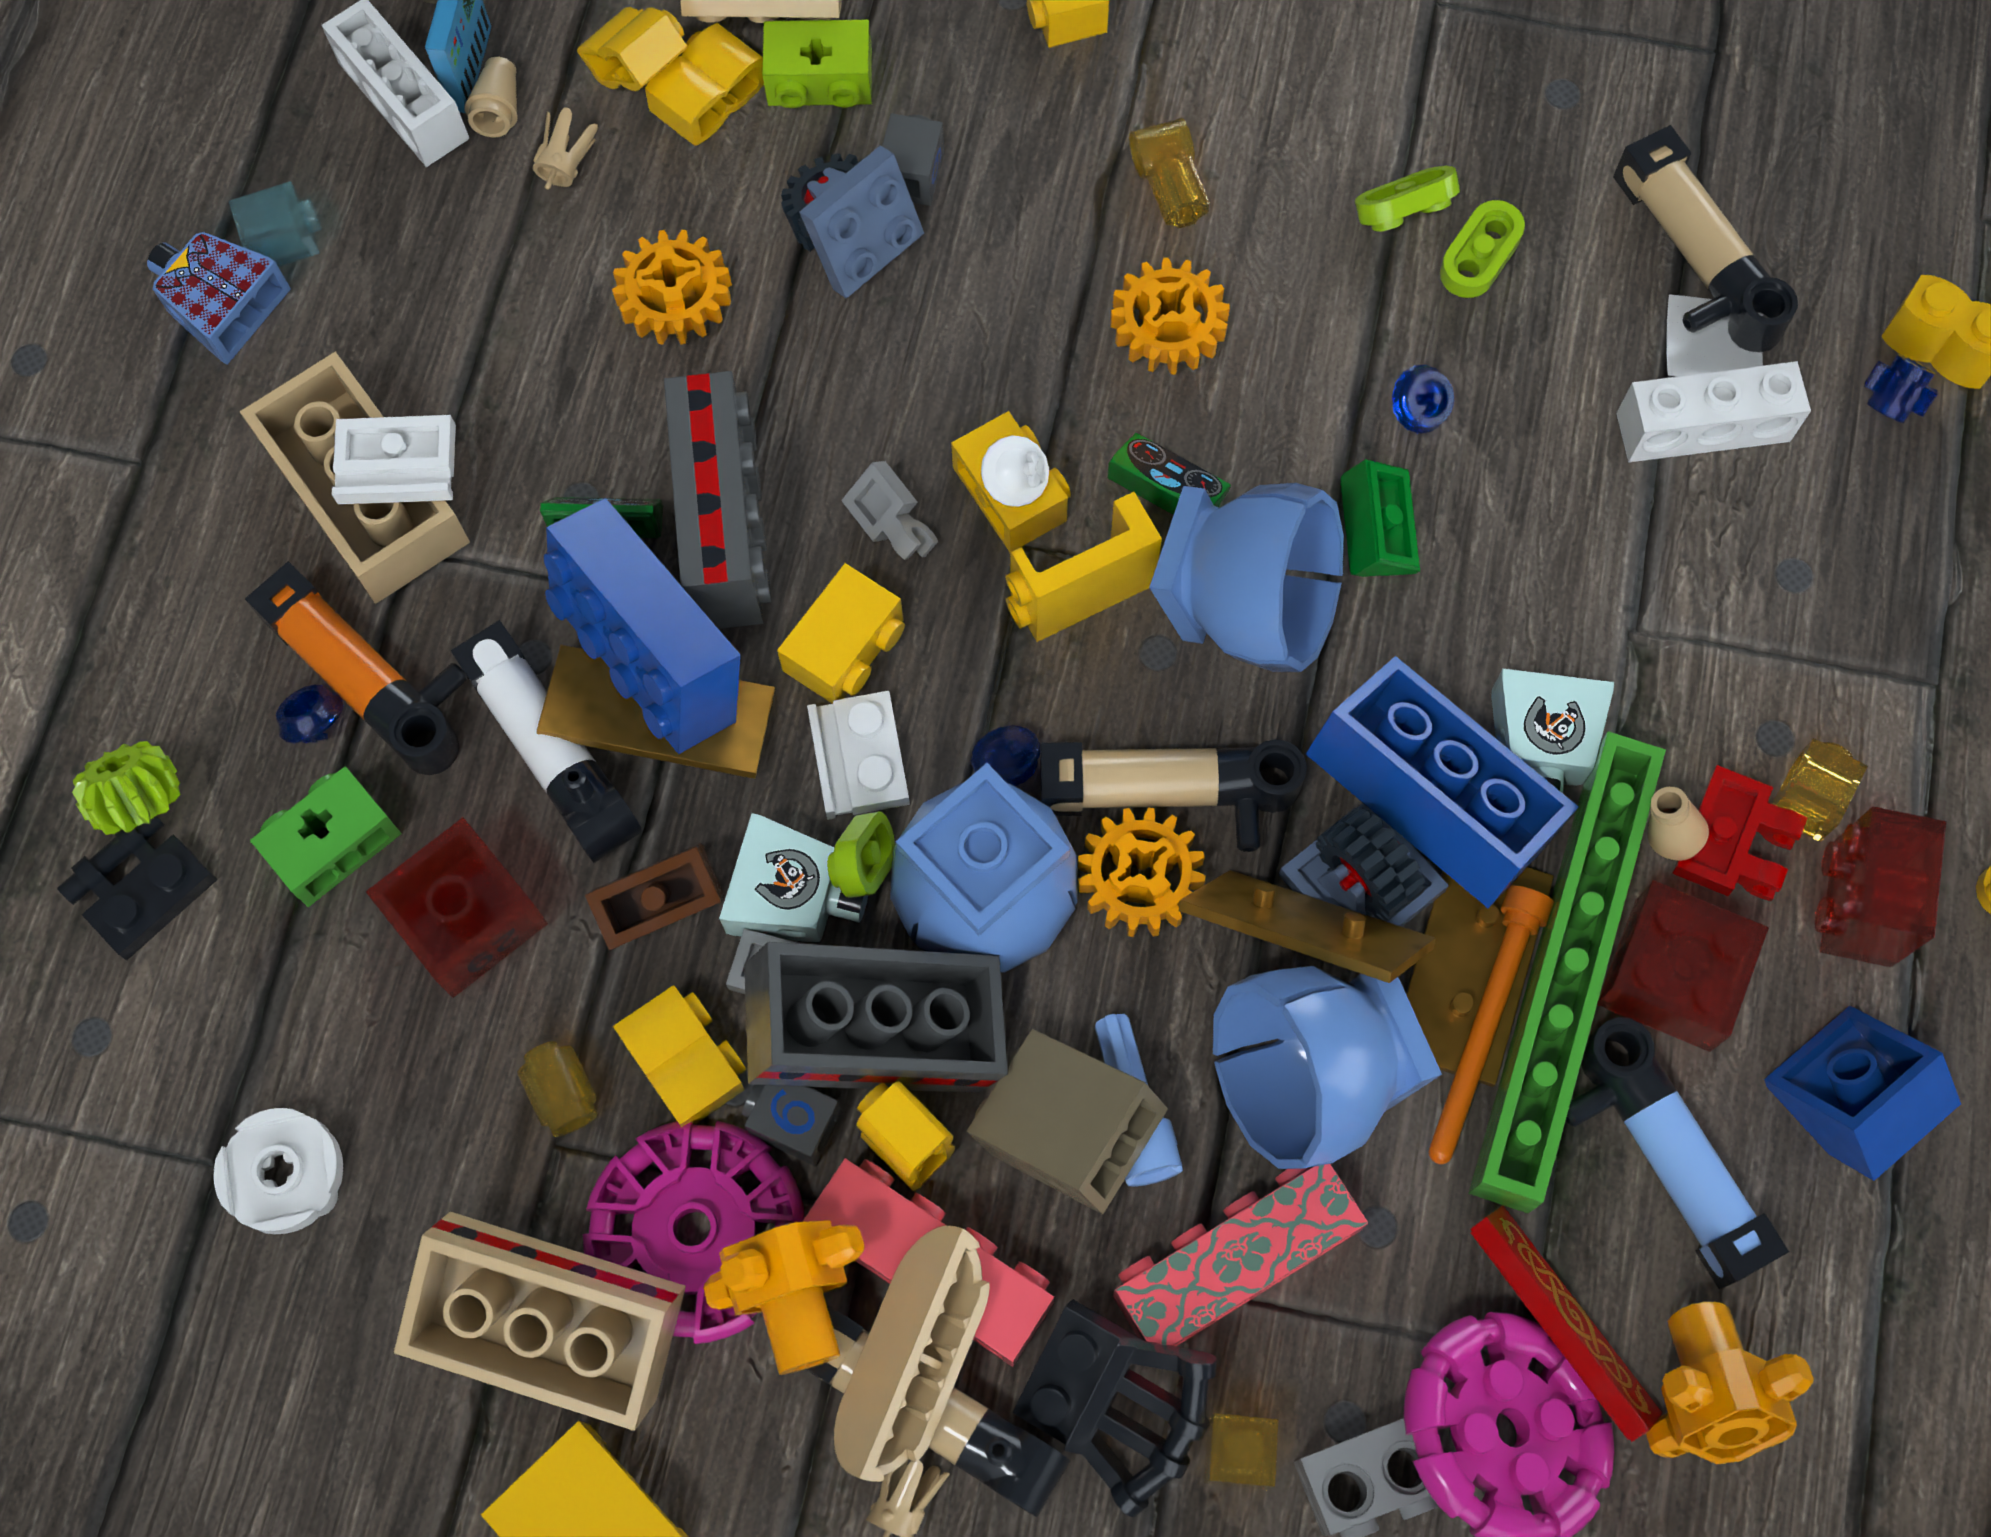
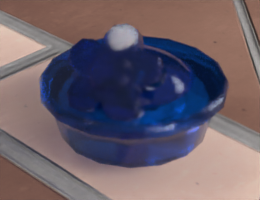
[1392,364,1455,434]
[276,684,344,743]
[971,725,1041,786]

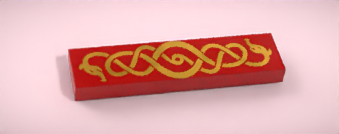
[1470,1205,1662,1442]

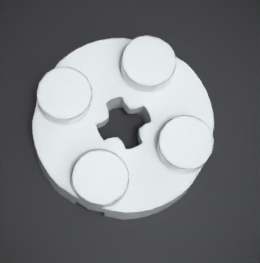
[213,1108,343,1234]

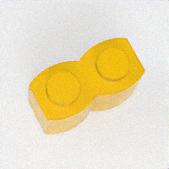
[577,7,687,91]
[645,23,764,146]
[1881,275,1991,389]
[613,985,746,1127]
[856,1082,955,1191]

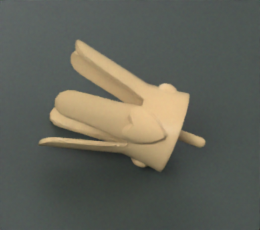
[533,107,598,190]
[866,1460,950,1537]

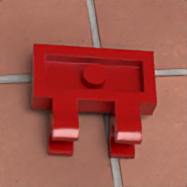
[1672,765,1808,901]

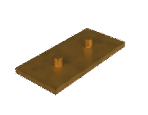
[537,645,775,779]
[1406,867,1554,1087]
[1178,870,1436,983]

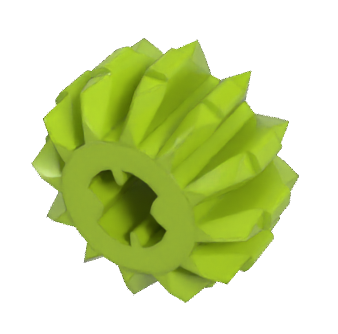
[72,741,181,835]

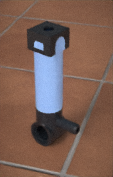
[1566,1017,1789,1289]

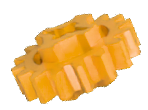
[612,230,732,345]
[1110,257,1230,375]
[1078,807,1206,937]

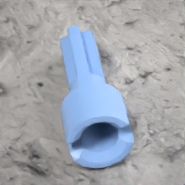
[1095,1014,1183,1187]

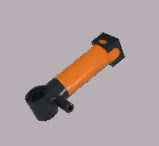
[245,561,467,775]

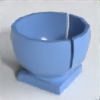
[1149,483,1344,672]
[890,763,1078,973]
[1213,966,1442,1169]

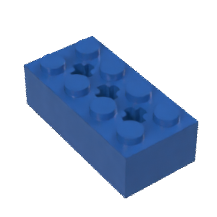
[544,498,741,755]
[1306,656,1579,909]

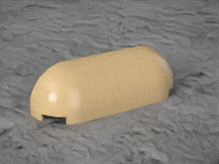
[834,1226,990,1482]

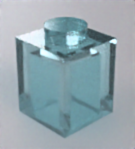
[229,181,322,267]

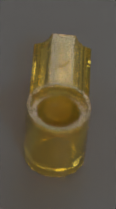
[1129,118,1210,229]

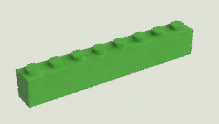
[1468,731,1666,1214]

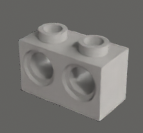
[1294,1418,1439,1537]

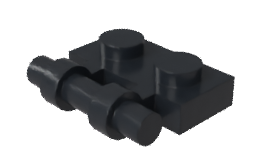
[57,816,218,960]

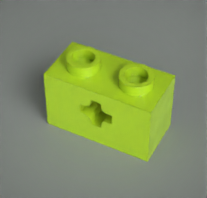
[762,20,872,108]

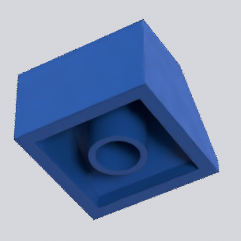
[1764,1006,1961,1181]

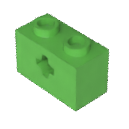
[250,766,402,907]

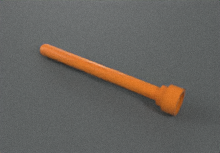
[1429,885,1554,1164]

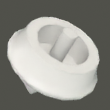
[981,435,1049,507]

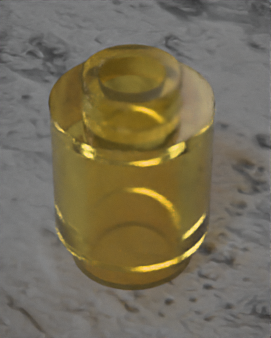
[517,1041,598,1137]

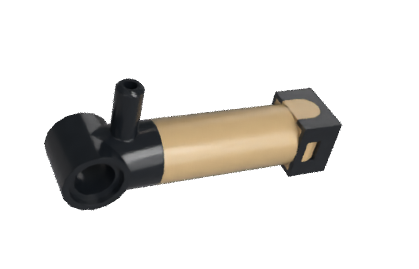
[1613,125,1798,353]
[1040,739,1307,852]
[805,1304,1070,1518]

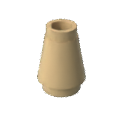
[465,57,518,138]
[1648,787,1709,861]

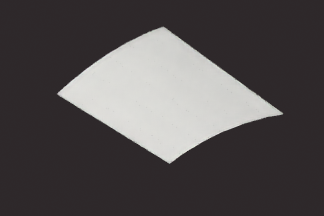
[1666,294,1763,377]

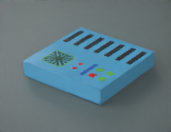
[425,0,491,113]

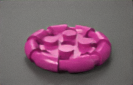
[583,1121,805,1344]
[1404,1312,1614,1537]

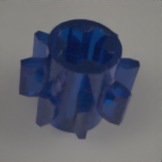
[1864,354,1938,423]

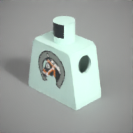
[1491,669,1614,793]
[719,813,868,942]

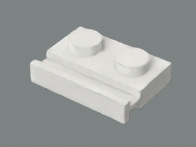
[332,415,456,505]
[807,691,910,820]

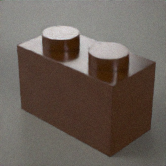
[585,843,725,950]

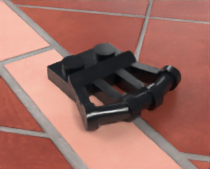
[1012,1299,1217,1517]

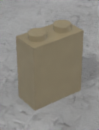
[967,1029,1168,1214]

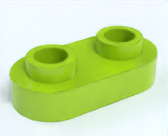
[1355,166,1460,231]
[1440,200,1525,298]
[827,811,895,898]

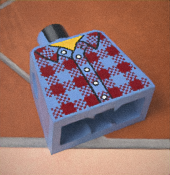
[147,232,291,365]

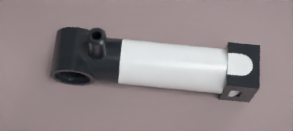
[450,620,643,863]

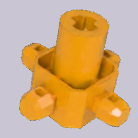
[703,1220,865,1375]
[1646,1302,1814,1464]

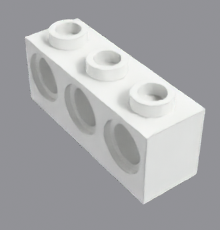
[322,0,469,167]
[1616,361,1811,463]

